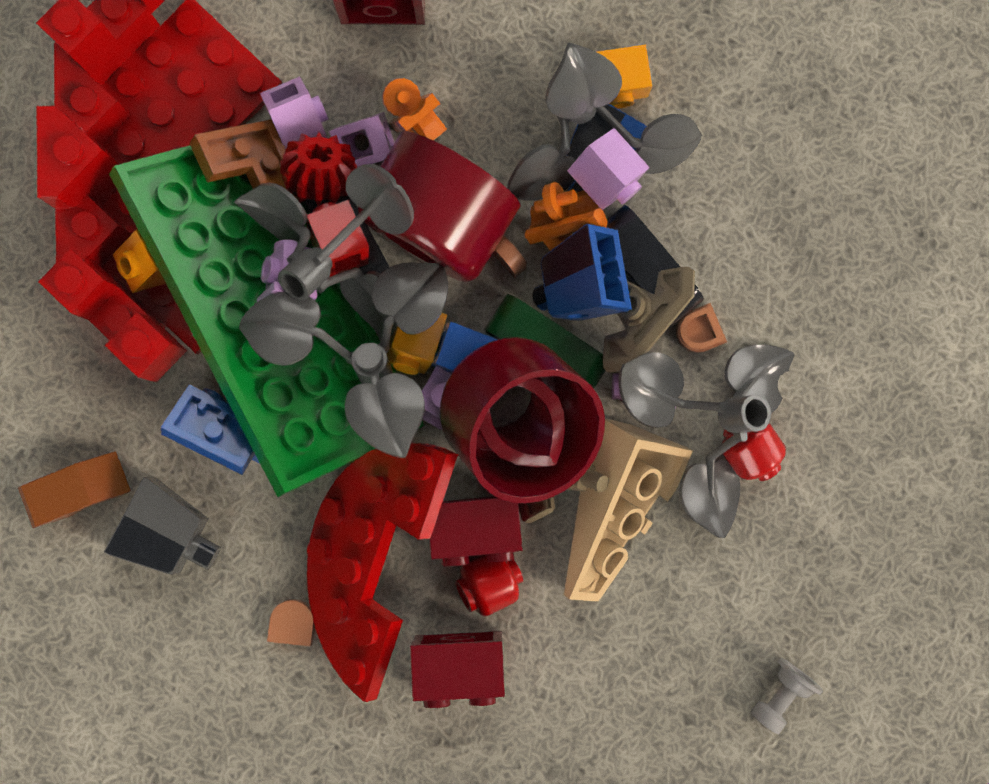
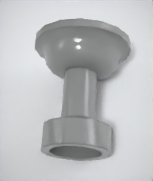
[750,658,823,734]

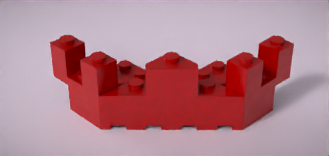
[36,0,283,383]

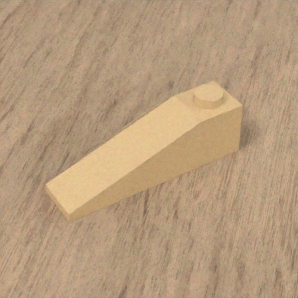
[564,419,693,602]

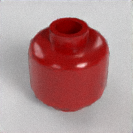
[721,423,787,481]
[455,554,523,617]

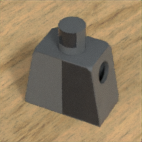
[104,477,221,575]

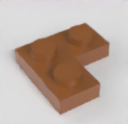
[189,119,302,204]

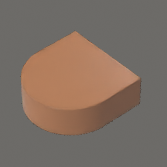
[492,235,527,278]
[676,303,727,353]
[267,599,314,647]

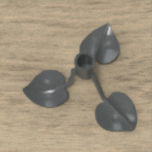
[506,43,703,201]
[234,164,414,341]
[239,262,448,458]
[619,344,795,538]

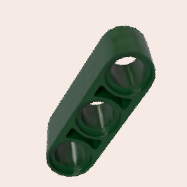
[483,294,606,388]

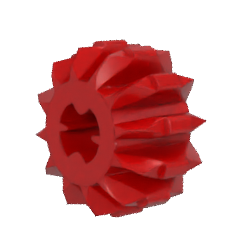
[280,131,357,206]

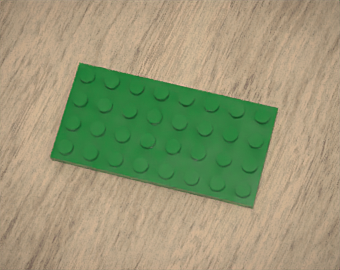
[109,145,425,498]

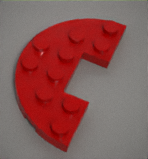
[307,443,458,702]

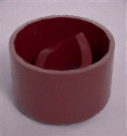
[358,131,521,282]
[440,337,605,503]

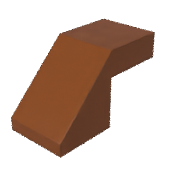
[18,451,131,529]

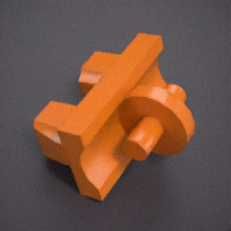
[382,78,447,140]
[524,182,608,251]

